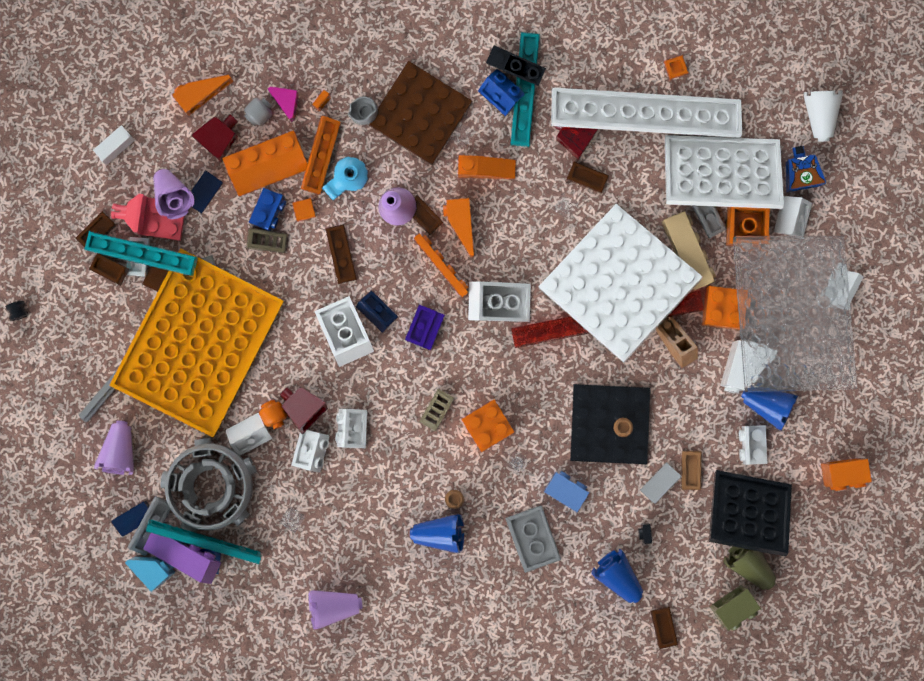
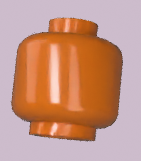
[259,400,287,430]

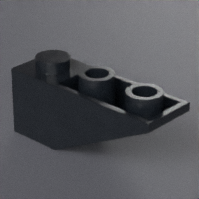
[486,45,546,86]

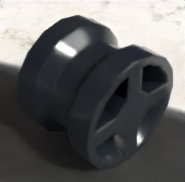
[5,301,29,321]

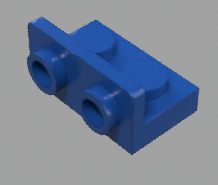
[478,69,525,116]
[249,187,286,231]

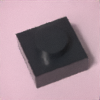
[638,523,652,544]

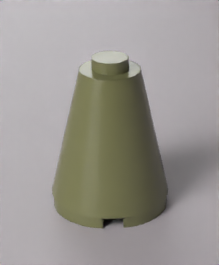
[723,546,776,590]

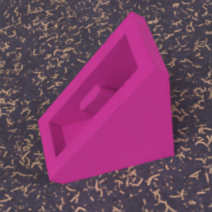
[267,86,299,123]

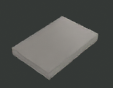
[505,505,561,573]

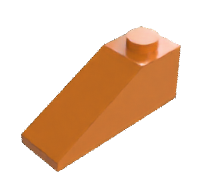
[172,74,234,116]
[458,155,516,179]
[443,198,474,257]

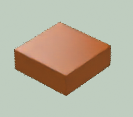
[664,55,688,80]
[312,90,331,112]
[292,198,316,222]

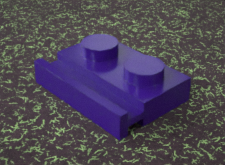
[405,305,445,351]

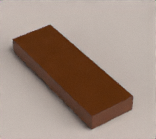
[325,224,357,284]

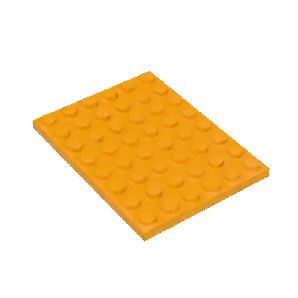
[109,248,284,438]

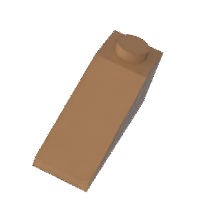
[655,314,698,368]

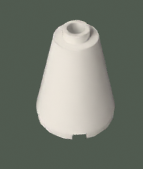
[804,90,843,142]

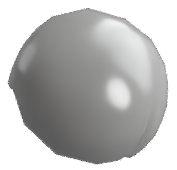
[348,96,378,125]

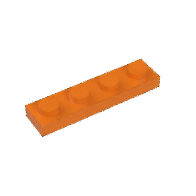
[301,116,341,195]
[414,233,469,298]

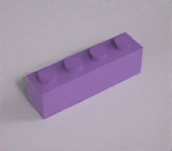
[143,533,221,584]

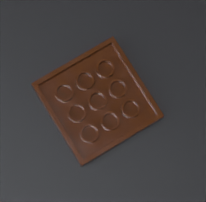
[368,61,473,165]

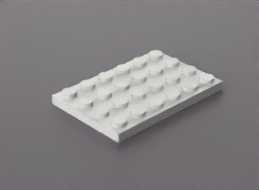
[665,135,784,209]

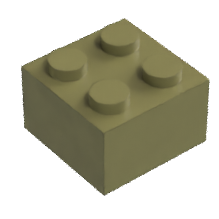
[709,585,761,631]

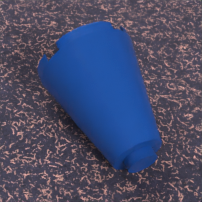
[741,385,798,431]
[410,514,464,553]
[592,549,643,603]

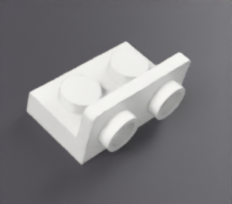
[335,409,367,448]
[739,425,767,465]
[291,430,330,472]

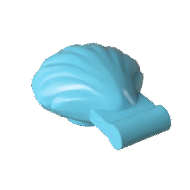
[322,157,368,201]

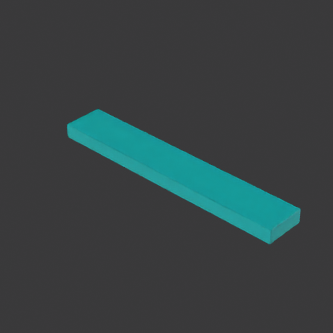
[510,32,540,147]
[84,231,198,276]
[146,519,261,564]

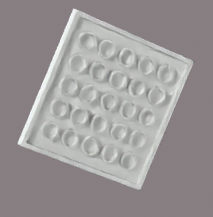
[538,204,702,363]

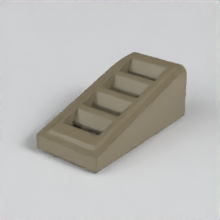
[246,228,287,253]
[419,389,454,431]

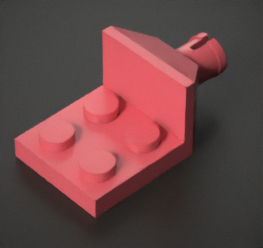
[111,194,185,241]

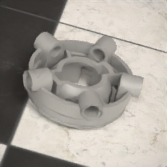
[160,438,257,533]

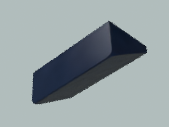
[191,170,223,214]
[356,290,398,333]
[111,501,149,537]

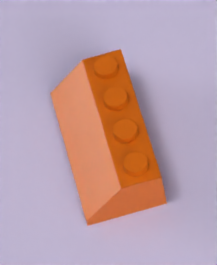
[222,130,308,197]

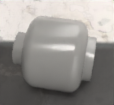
[244,98,272,126]

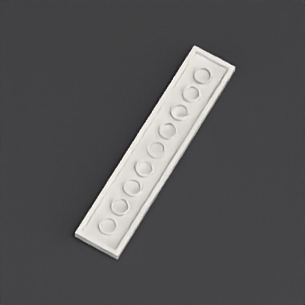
[551,88,742,138]

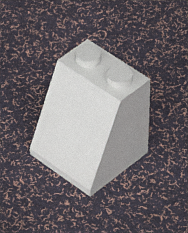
[720,340,777,394]

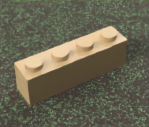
[661,211,716,292]

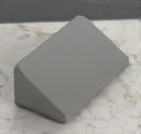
[640,463,682,504]

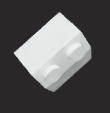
[468,282,531,322]
[314,296,374,367]

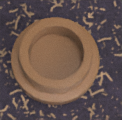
[613,418,633,437]
[445,490,464,509]

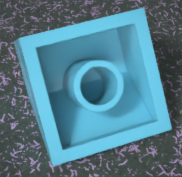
[125,557,175,592]

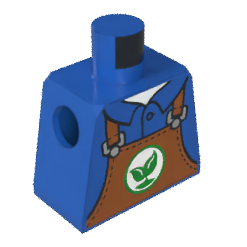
[785,146,826,192]

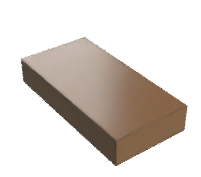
[681,451,702,490]

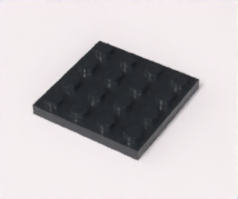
[570,384,650,465]
[709,470,792,557]

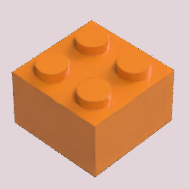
[726,207,770,248]
[702,286,748,330]
[461,399,514,452]
[821,458,872,491]

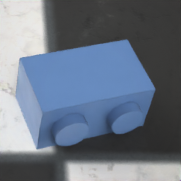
[543,471,589,512]

